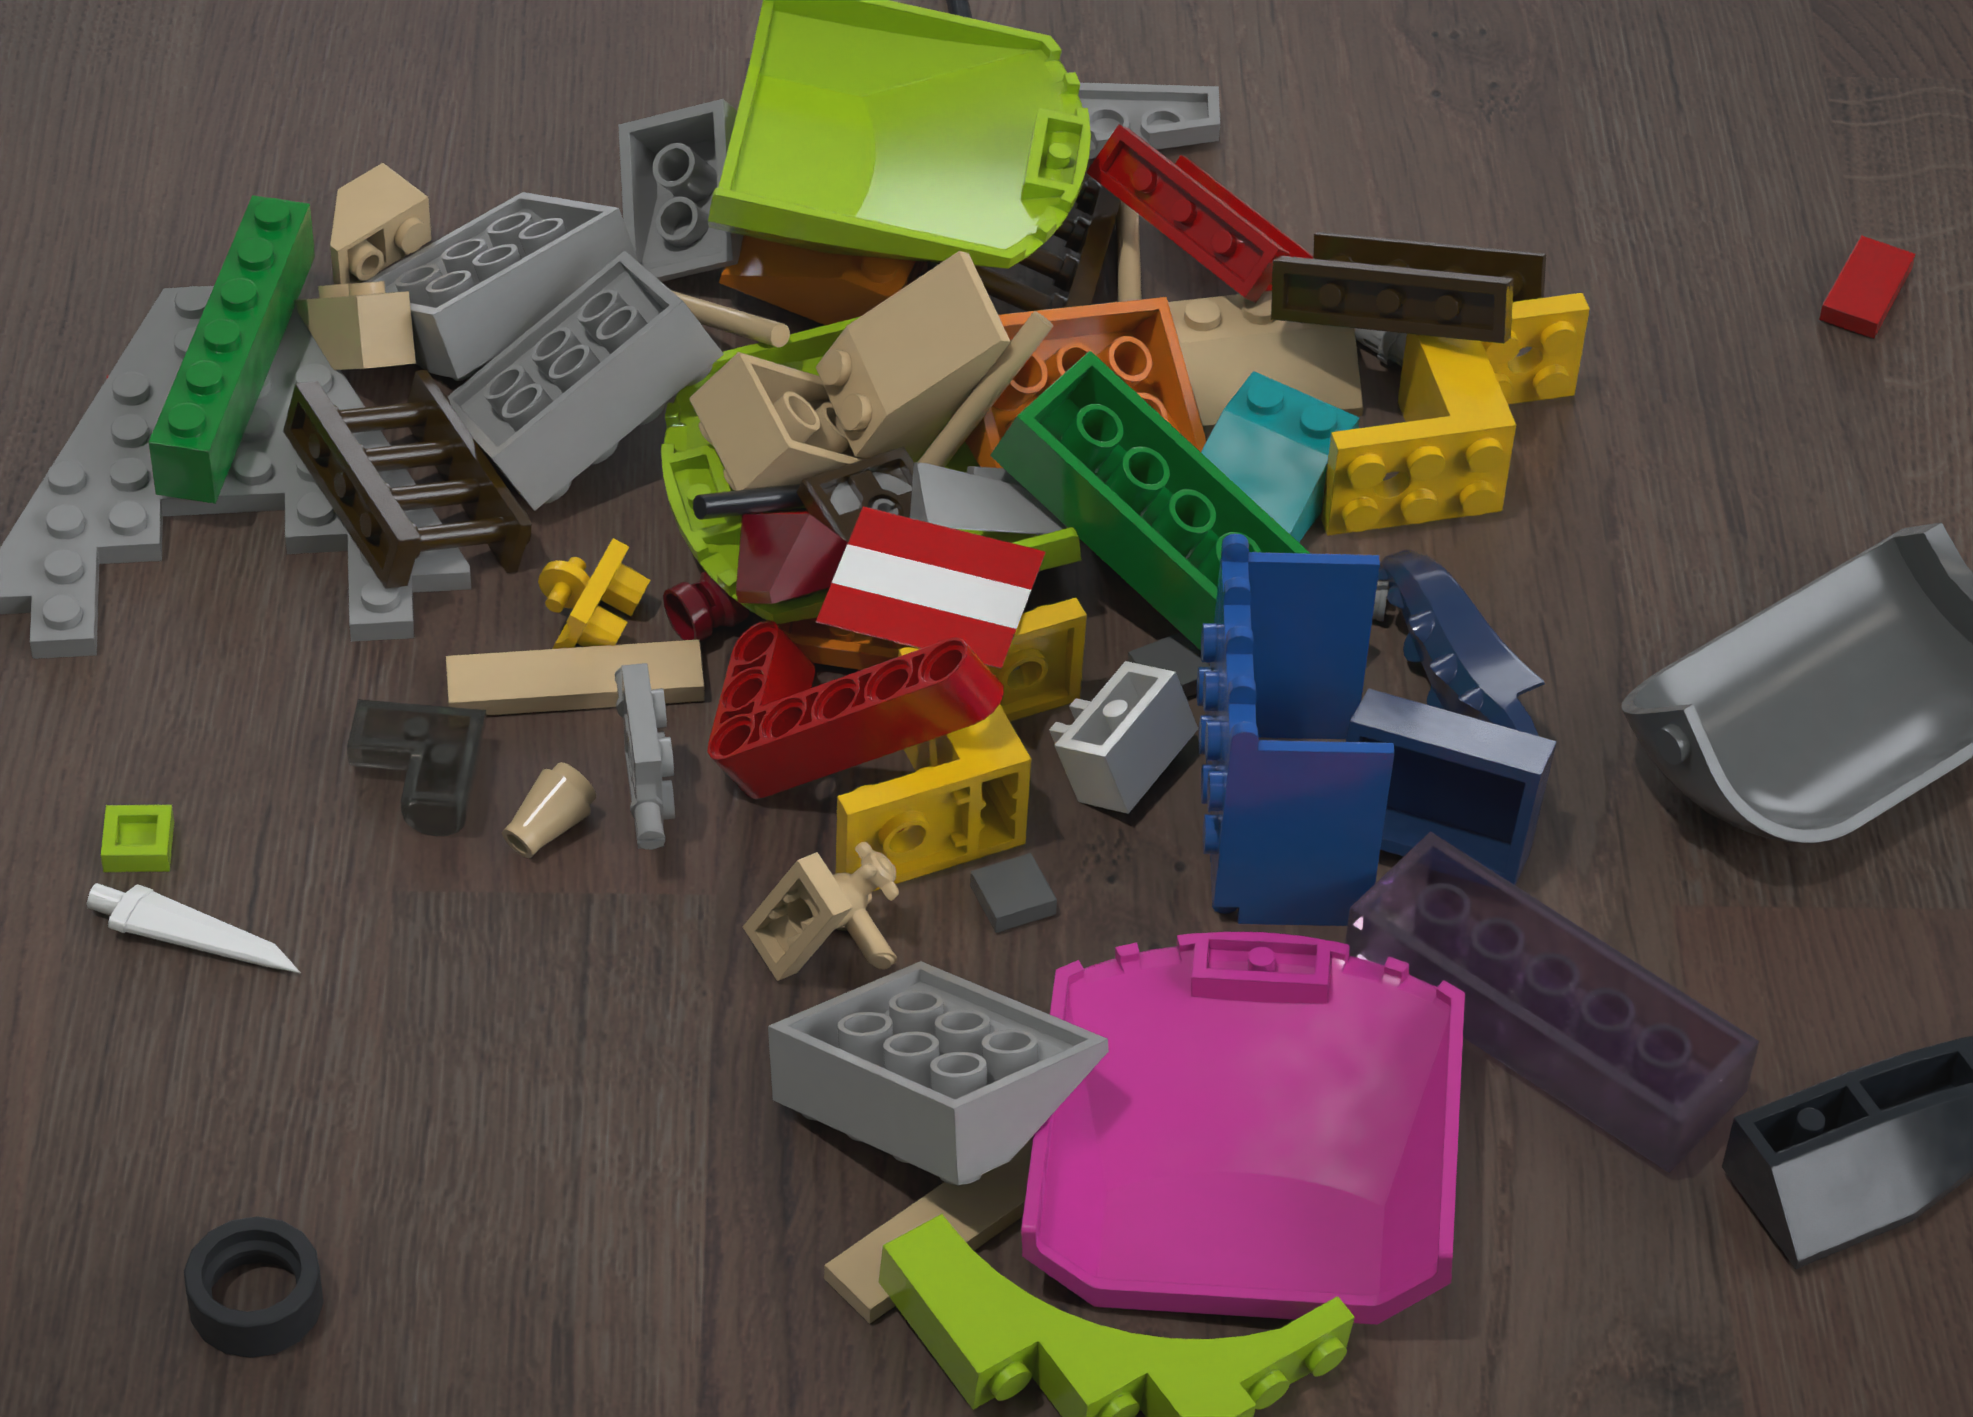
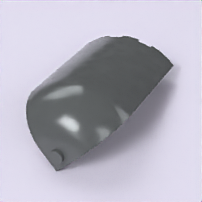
[1621,522,1973,843]

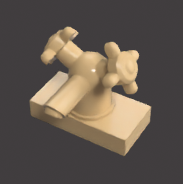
[743,842,899,981]

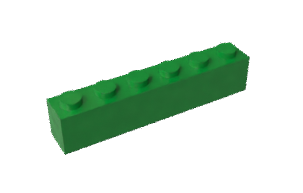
[148,195,315,504]

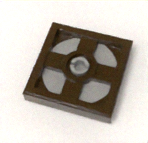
[796,446,958,542]

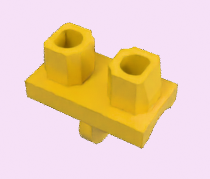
[538,538,651,649]

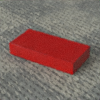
[1819,235,1916,339]

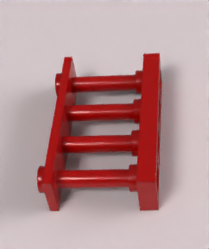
[1086,124,1313,303]

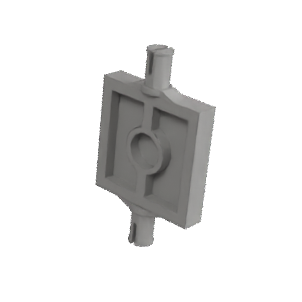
[614,663,675,850]

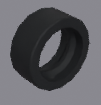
[184,1216,324,1358]

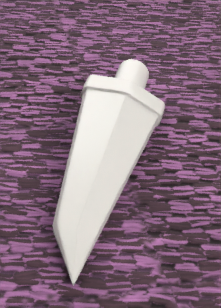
[87,883,301,973]

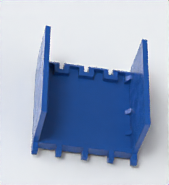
[1197,534,1394,927]

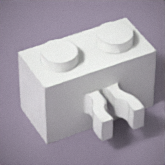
[1049,661,1198,814]

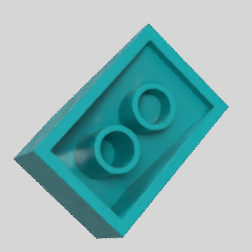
[1201,371,1360,542]

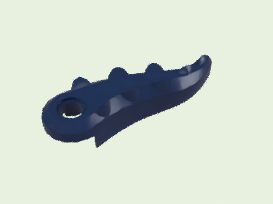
[1378,550,1545,736]

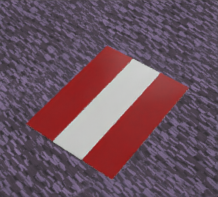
[816,506,1046,669]

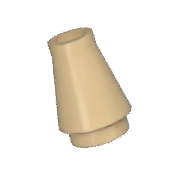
[502,762,596,858]

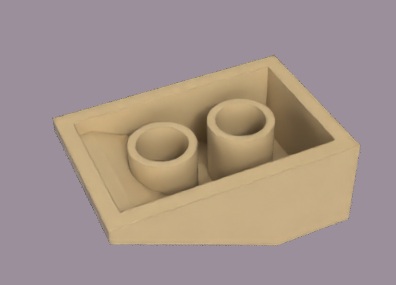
[816,251,1011,462]
[689,352,866,491]

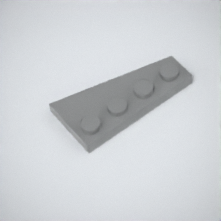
[1078,83,1220,159]

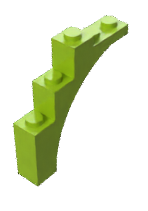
[878,1214,1355,1417]

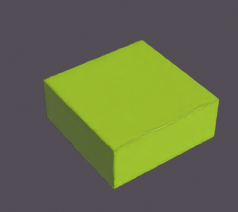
[101,805,174,872]

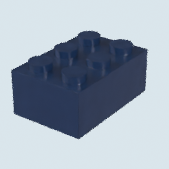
[1346,688,1557,888]

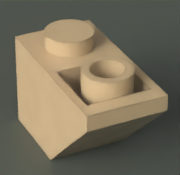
[330,163,431,285]
[296,281,416,370]

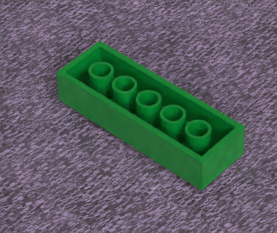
[990,351,1311,650]

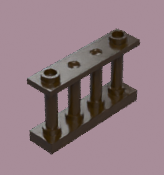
[935,177,1121,312]
[1271,232,1546,344]
[283,370,532,589]

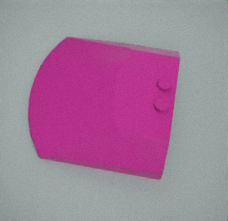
[1021,932,1465,1325]

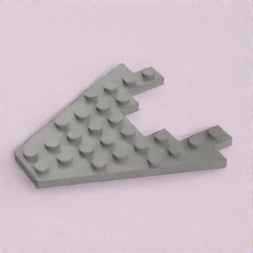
[0,286,471,659]

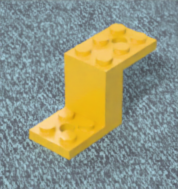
[1321,293,1590,536]
[836,598,1087,891]

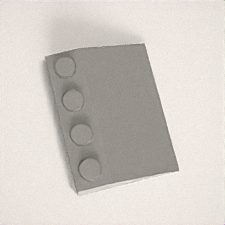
[363,192,638,381]
[447,250,724,511]
[768,961,1109,1185]

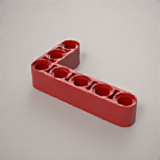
[708,620,1004,799]

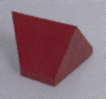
[736,514,848,604]

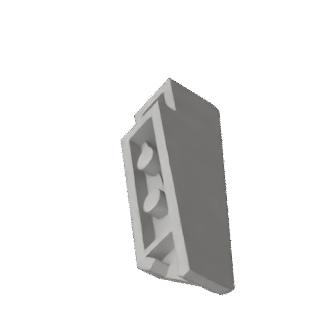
[910,462,1068,534]

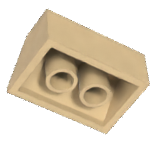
[1168,291,1363,434]

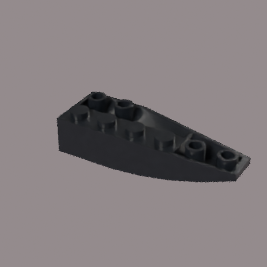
[1722,1036,1973,1269]

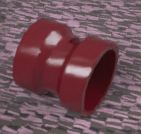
[663,571,749,642]

